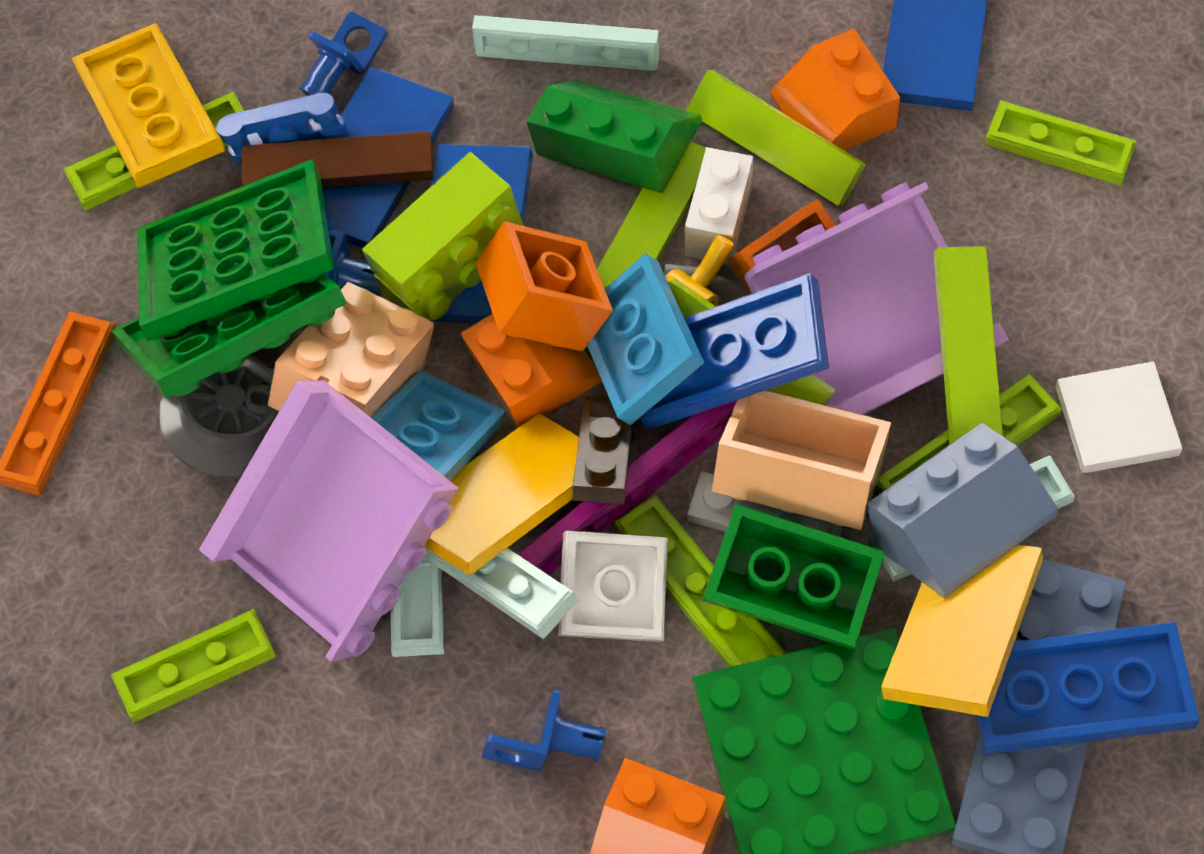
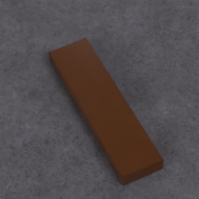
[242,131,433,188]

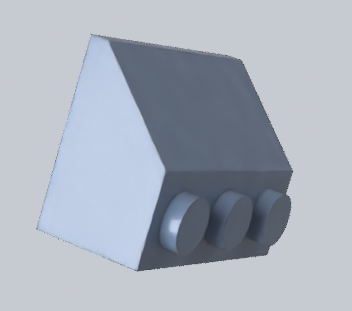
[867,423,1058,598]

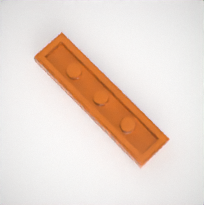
[0,311,116,496]

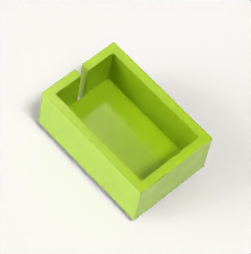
[362,152,524,321]

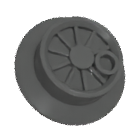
[159,355,279,479]

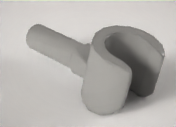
[664,260,736,296]

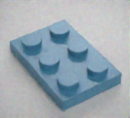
[587,253,704,425]
[370,370,507,481]

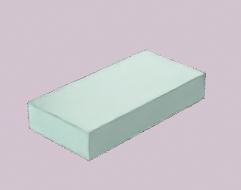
[391,558,444,657]

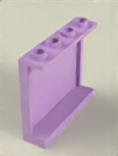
[744,182,1009,415]
[199,380,459,662]

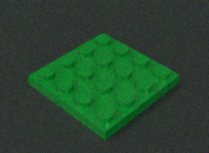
[137,159,334,342]
[111,275,347,398]
[692,627,956,854]

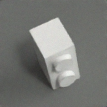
[685,147,753,260]

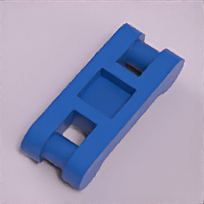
[216,93,348,165]

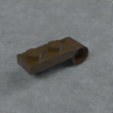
[573,396,635,504]

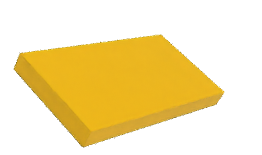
[72,23,225,188]
[424,413,579,576]
[881,545,1043,717]

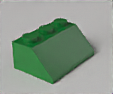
[526,80,702,193]
[703,504,885,650]

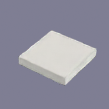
[1056,361,1182,474]
[558,531,668,642]

